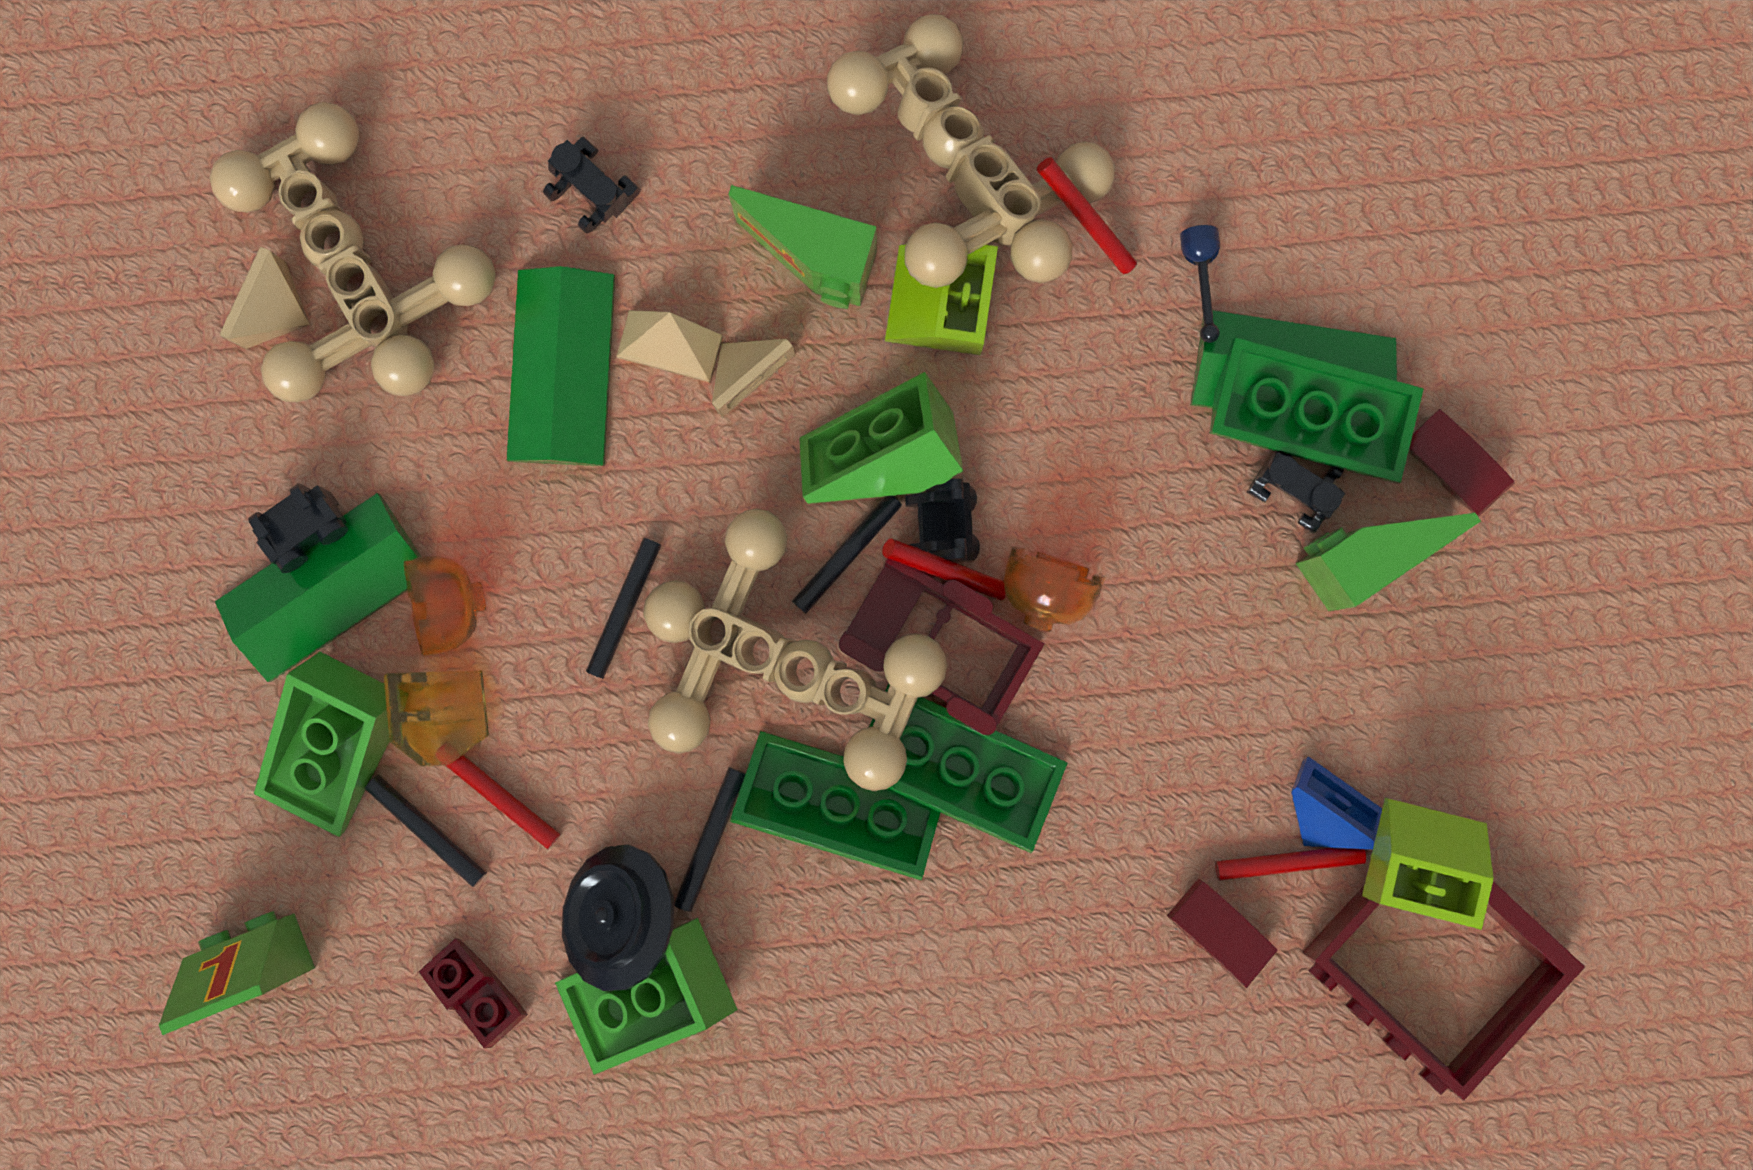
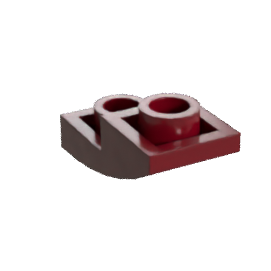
[1409,409,1515,517]
[1167,878,1278,988]
[418,938,528,1048]

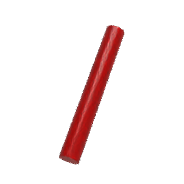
[1036,157,1137,274]
[882,538,1009,600]
[434,742,561,850]
[1215,848,1366,881]

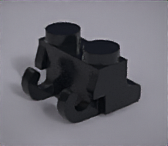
[543,137,641,233]
[1246,451,1345,534]
[905,479,980,563]
[248,483,348,573]

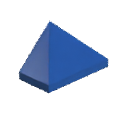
[1291,756,1382,850]

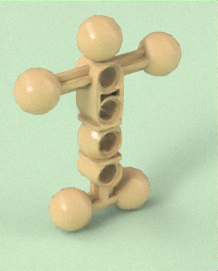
[827,14,1115,288]
[210,102,495,403]
[643,509,947,791]

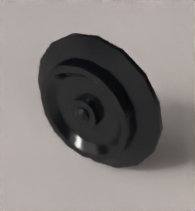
[562,844,674,991]

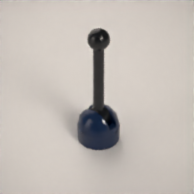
[1180,225,1220,343]

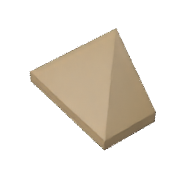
[219,246,310,349]
[617,310,723,383]
[712,339,795,418]

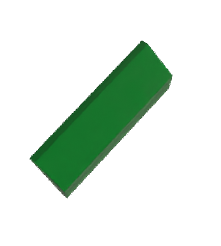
[506,266,615,466]
[1190,310,1397,408]
[1209,337,1424,484]
[215,493,433,682]
[869,683,1068,853]
[730,731,940,880]

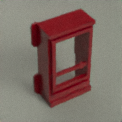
[839,558,1045,735]

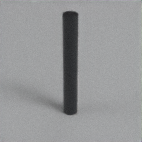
[792,496,902,614]
[586,537,661,679]
[674,767,746,912]
[365,774,487,887]

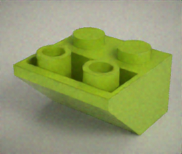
[885,244,998,355]
[1362,798,1494,930]

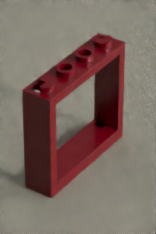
[1302,881,1585,1101]

